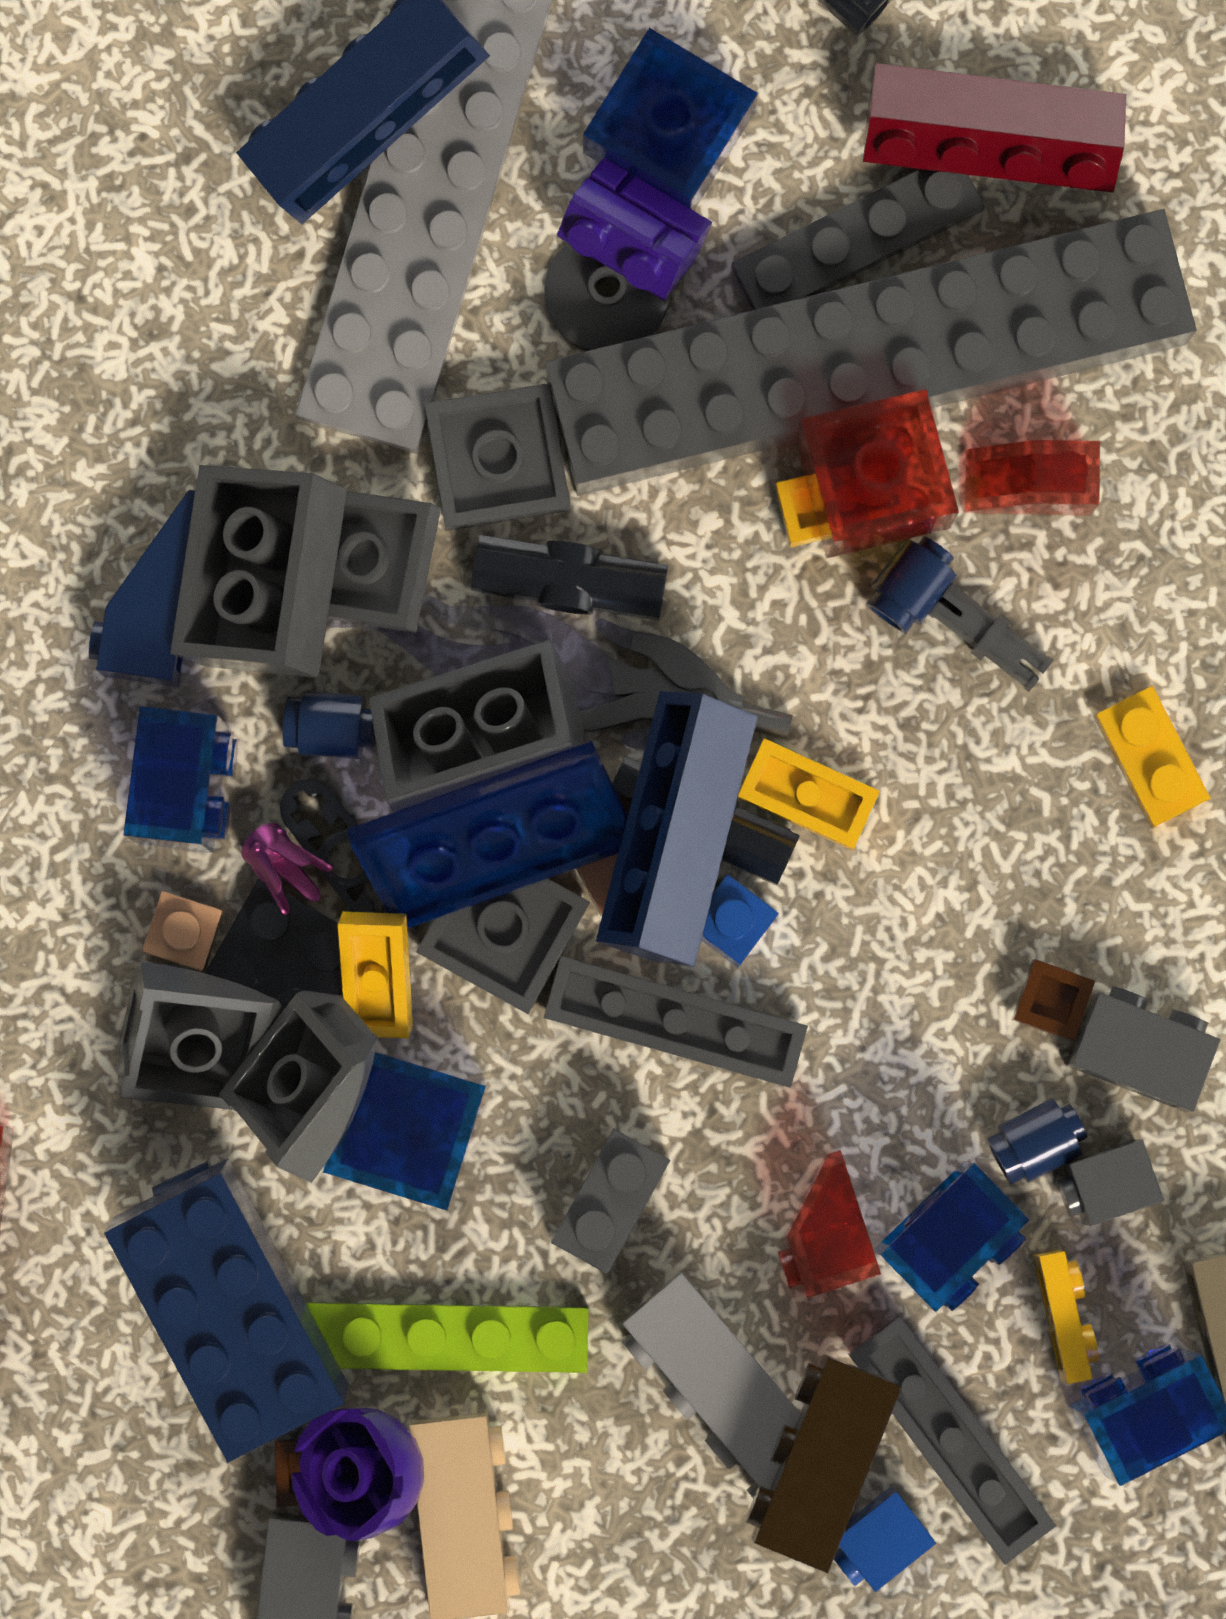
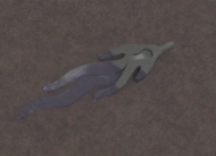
[327,595,793,750]

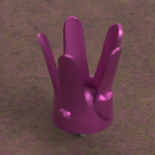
[241,823,333,915]

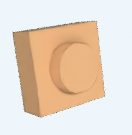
[142,891,225,972]

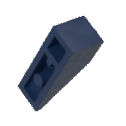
[89,490,195,687]

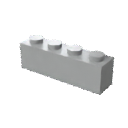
[621,1271,800,1498]

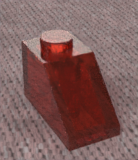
[964,440,1100,516]
[777,1150,881,1298]

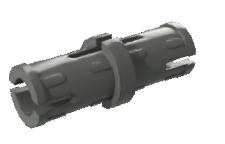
[929,582,1054,692]

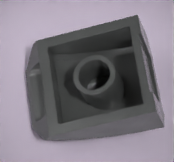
[117,961,285,1110]
[219,990,377,1183]

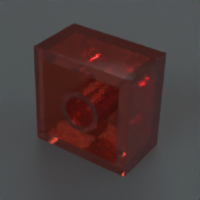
[794,389,959,558]

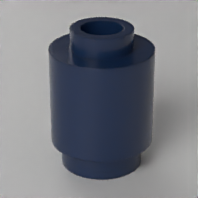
[865,536,957,634]
[283,691,376,759]
[987,1098,1088,1185]

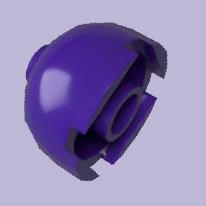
[292,1408,424,1541]

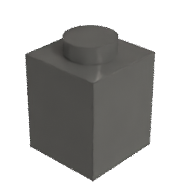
[1057,1139,1164,1226]

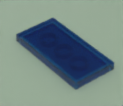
[348,741,628,929]

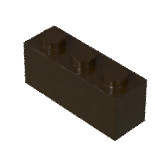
[745,1354,902,1573]

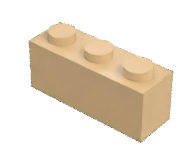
[409,1412,521,1619]

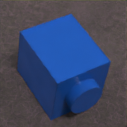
[702,874,779,968]
[834,1486,936,1592]

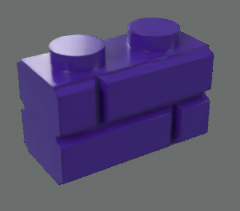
[557,157,712,301]

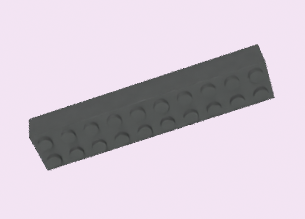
[546,209,1197,496]

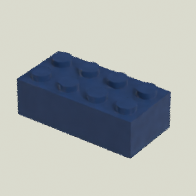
[104,1158,349,1463]

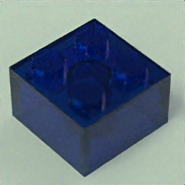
[583,28,758,211]
[123,706,238,853]
[323,1052,488,1211]
[872,1162,1029,1312]
[1069,1344,1226,1486]

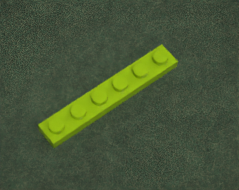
[305,1302,589,1373]

